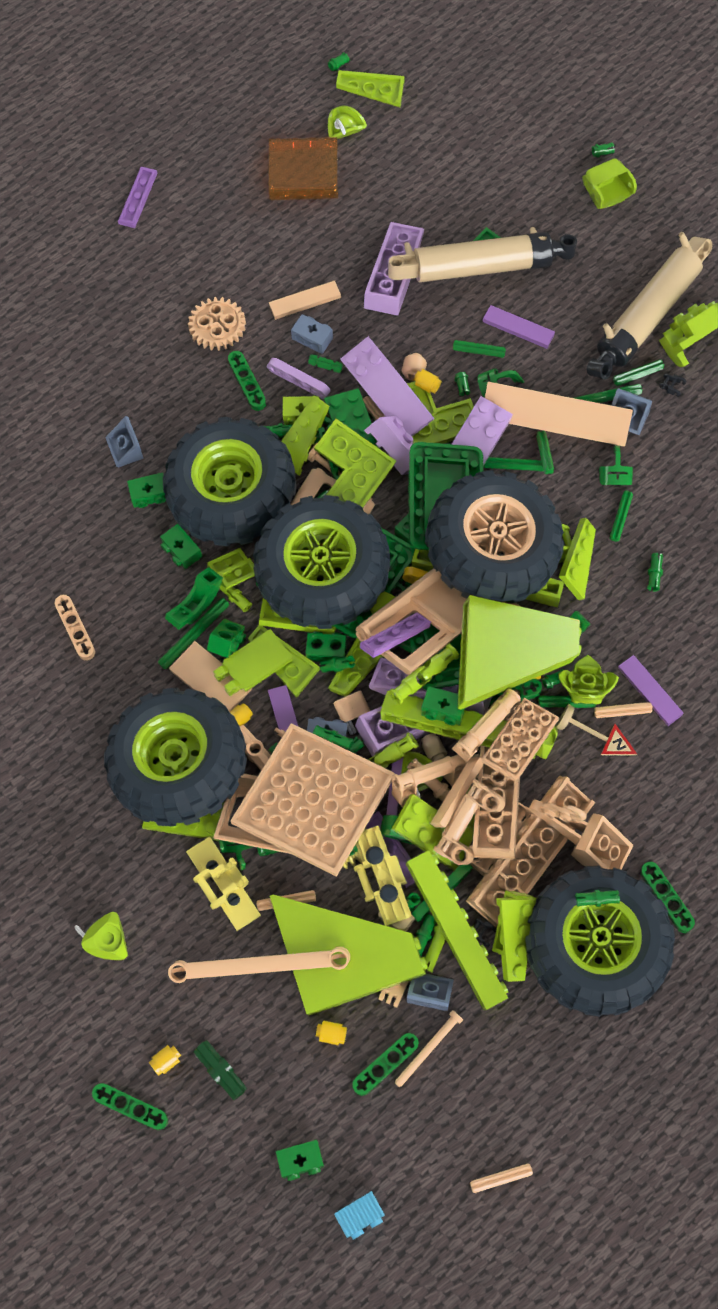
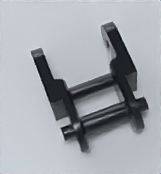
[659,374,687,397]
[474,918,497,947]

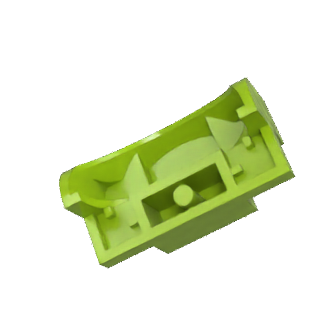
[659,301,718,367]

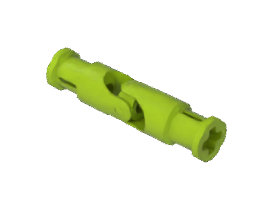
[389,644,459,705]
[368,732,419,768]

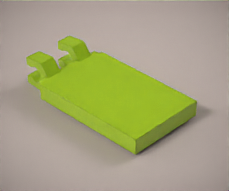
[213,629,293,696]

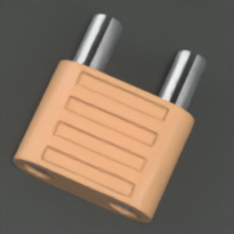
[333,690,370,735]

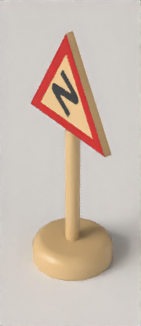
[556,704,638,755]

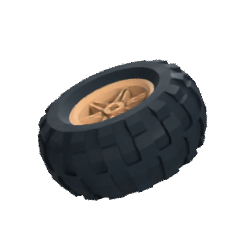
[425,470,564,604]

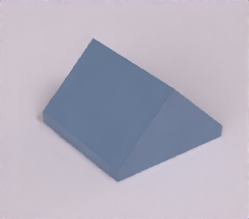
[611,388,652,435]
[105,416,143,467]
[407,974,454,1011]

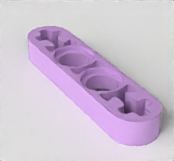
[267,358,330,399]

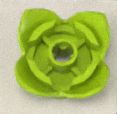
[558,655,619,704]

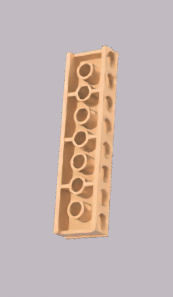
[485,382,633,446]
[473,709,520,859]
[466,776,595,927]

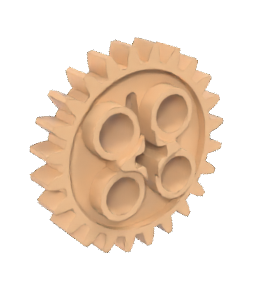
[188,297,246,351]

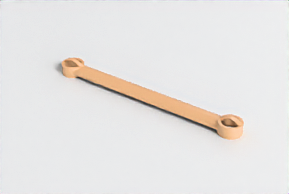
[168,947,350,983]

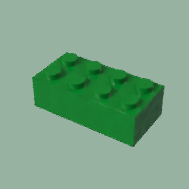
[324,388,381,450]

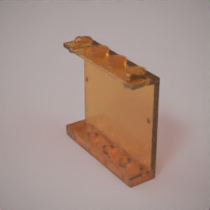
[269,137,338,200]

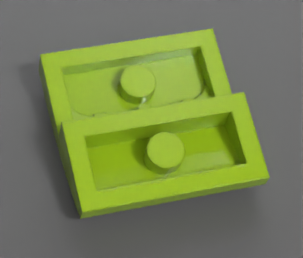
[207,548,255,589]

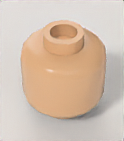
[401,353,427,381]

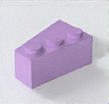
[364,416,414,475]

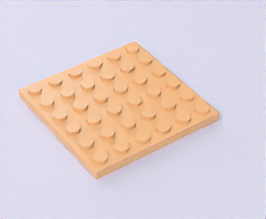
[231,723,395,877]

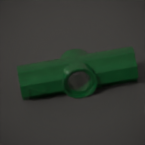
[193,1040,247,1101]

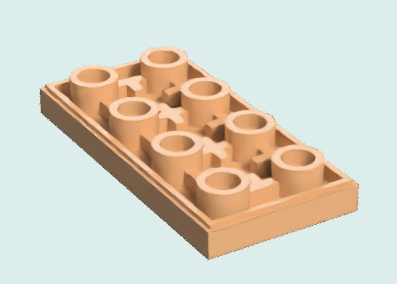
[169,641,252,712]
[482,698,559,782]

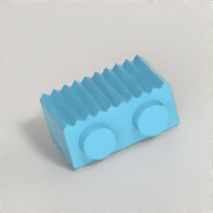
[334,1191,385,1240]

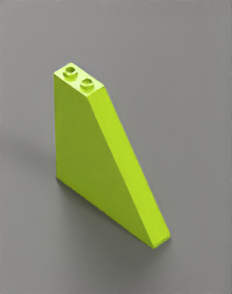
[458,595,582,710]
[270,894,428,1015]

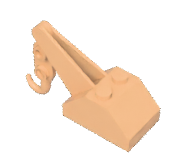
[529,799,633,870]

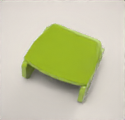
[582,158,637,209]

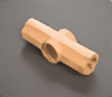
[239,725,271,771]

